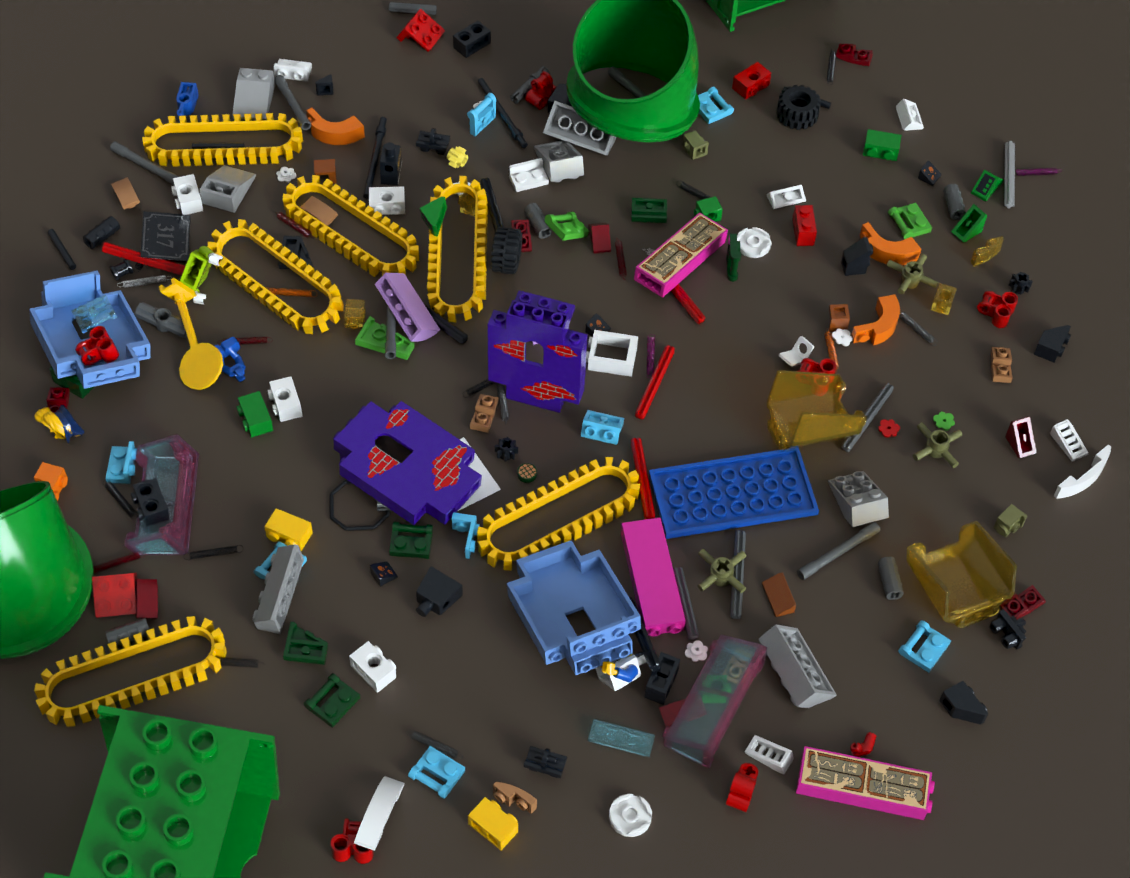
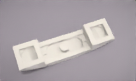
[1054,445,1111,499]
[354,776,405,851]

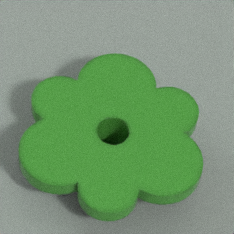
[933,412,955,431]

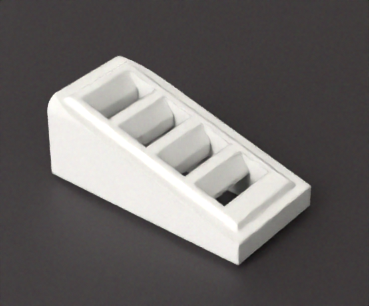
[1050,419,1088,462]
[745,735,794,775]

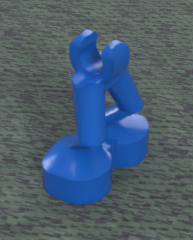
[215,337,246,382]

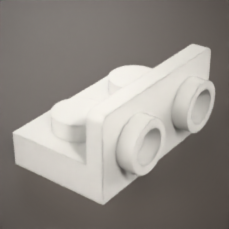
[274,59,312,82]
[509,158,549,192]

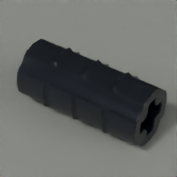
[83,216,120,249]

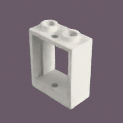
[586,330,638,377]

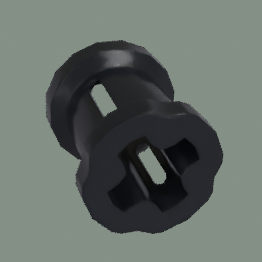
[109,259,133,281]

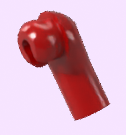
[850,732,877,757]

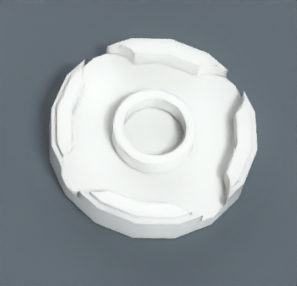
[737,227,771,258]
[609,794,652,837]

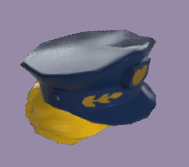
[34,405,85,443]

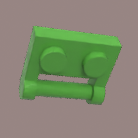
[888,203,932,239]
[545,211,590,241]

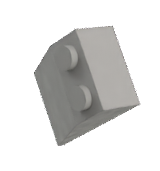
[232,68,275,121]
[534,140,584,182]

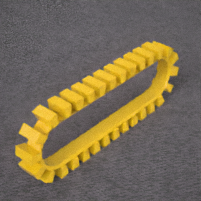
[142,113,303,167]
[283,175,419,277]
[427,176,488,322]
[207,219,344,335]
[477,457,640,571]
[34,616,227,727]

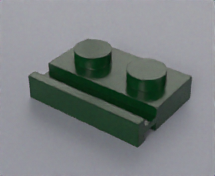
[631,198,667,223]

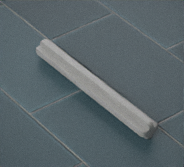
[1004,141,1015,208]

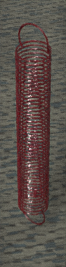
[275,212,314,239]
[615,238,627,280]
[218,337,273,345]
[93,550,146,574]

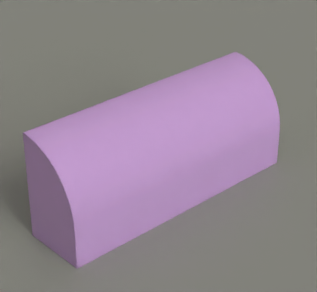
[375,273,440,342]

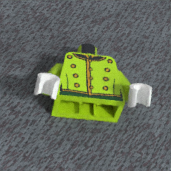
[180,246,223,305]

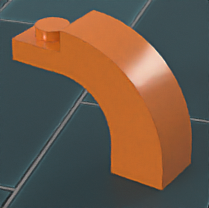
[306,108,365,145]
[860,222,921,265]
[851,294,900,346]

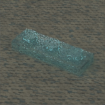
[588,719,655,757]

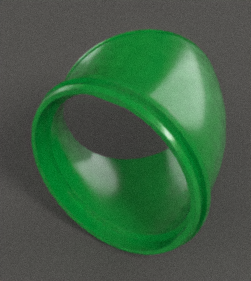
[566,0,700,142]
[0,481,94,659]

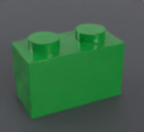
[863,129,902,161]
[236,391,273,438]

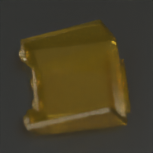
[767,370,866,450]
[907,521,1017,628]

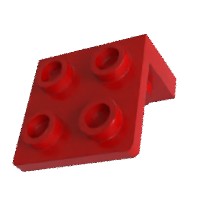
[396,8,445,52]
[92,573,137,618]

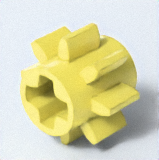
[447,146,468,168]

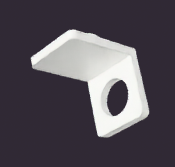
[779,336,814,367]

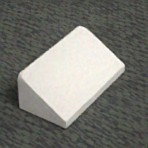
[896,99,924,131]
[766,185,806,209]

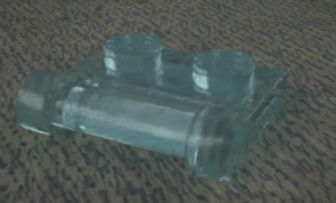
[71,294,117,334]

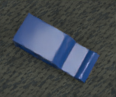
[176,82,199,123]

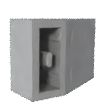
[200,165,256,213]
[828,471,889,527]

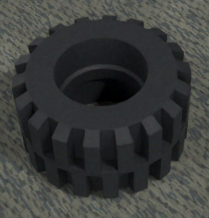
[776,85,821,130]
[491,227,522,274]

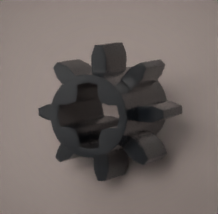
[1008,272,1033,295]
[495,437,519,462]

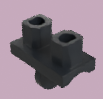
[416,128,450,155]
[989,609,1026,649]
[524,746,567,778]

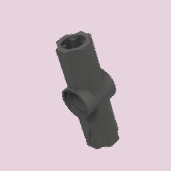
[135,302,187,338]

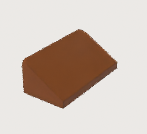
[762,572,796,617]

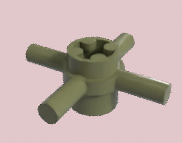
[887,254,938,294]
[913,422,962,468]
[698,549,746,593]

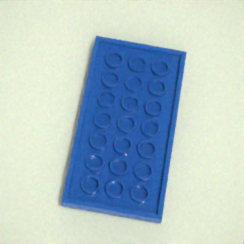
[649,447,819,539]

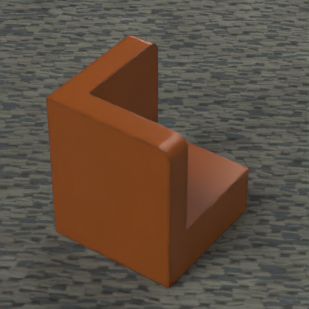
[314,159,337,184]
[829,304,850,332]

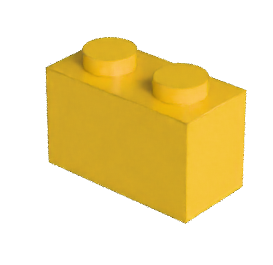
[264,508,313,551]
[468,797,518,850]

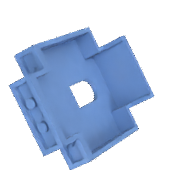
[29,271,151,389]
[507,540,641,676]

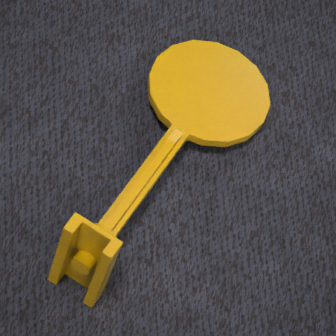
[159,278,223,390]

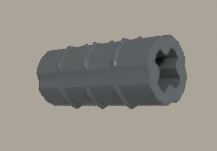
[943,184,966,220]
[524,203,552,239]
[878,557,904,600]
[105,618,149,646]

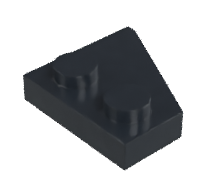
[278,236,314,269]

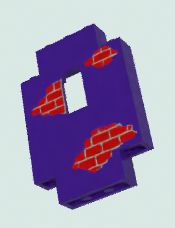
[488,290,588,413]
[333,401,482,525]

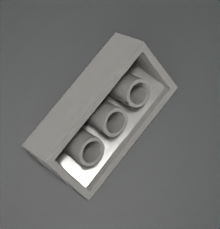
[543,101,616,156]
[253,544,304,634]
[758,624,837,708]

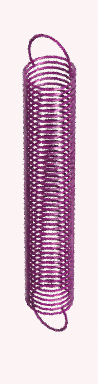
[1016,168,1061,176]
[647,334,655,378]

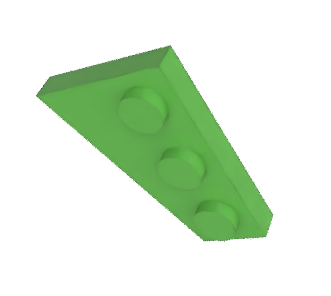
[355,316,414,360]

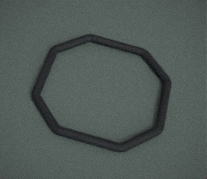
[330,480,390,531]

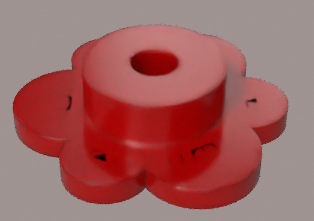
[878,419,900,438]

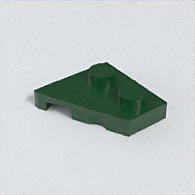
[283,622,328,665]

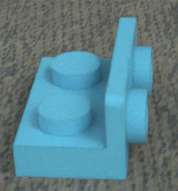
[581,410,624,445]
[105,441,138,484]

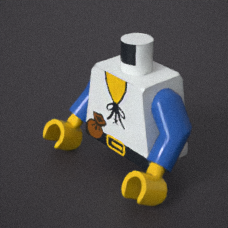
[595,651,647,691]

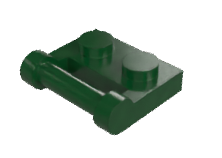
[726,233,742,282]
[389,522,433,559]
[304,673,360,728]

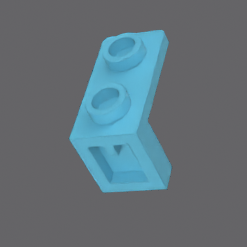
[452,512,480,559]

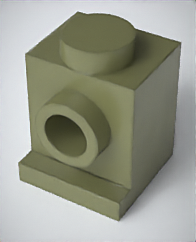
[683,130,709,160]
[993,504,1027,537]

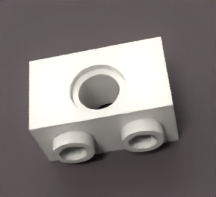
[171,174,203,215]
[369,186,405,215]
[267,376,303,422]
[349,641,396,693]

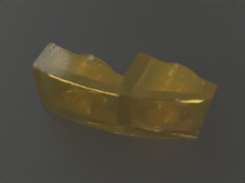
[971,236,1004,267]

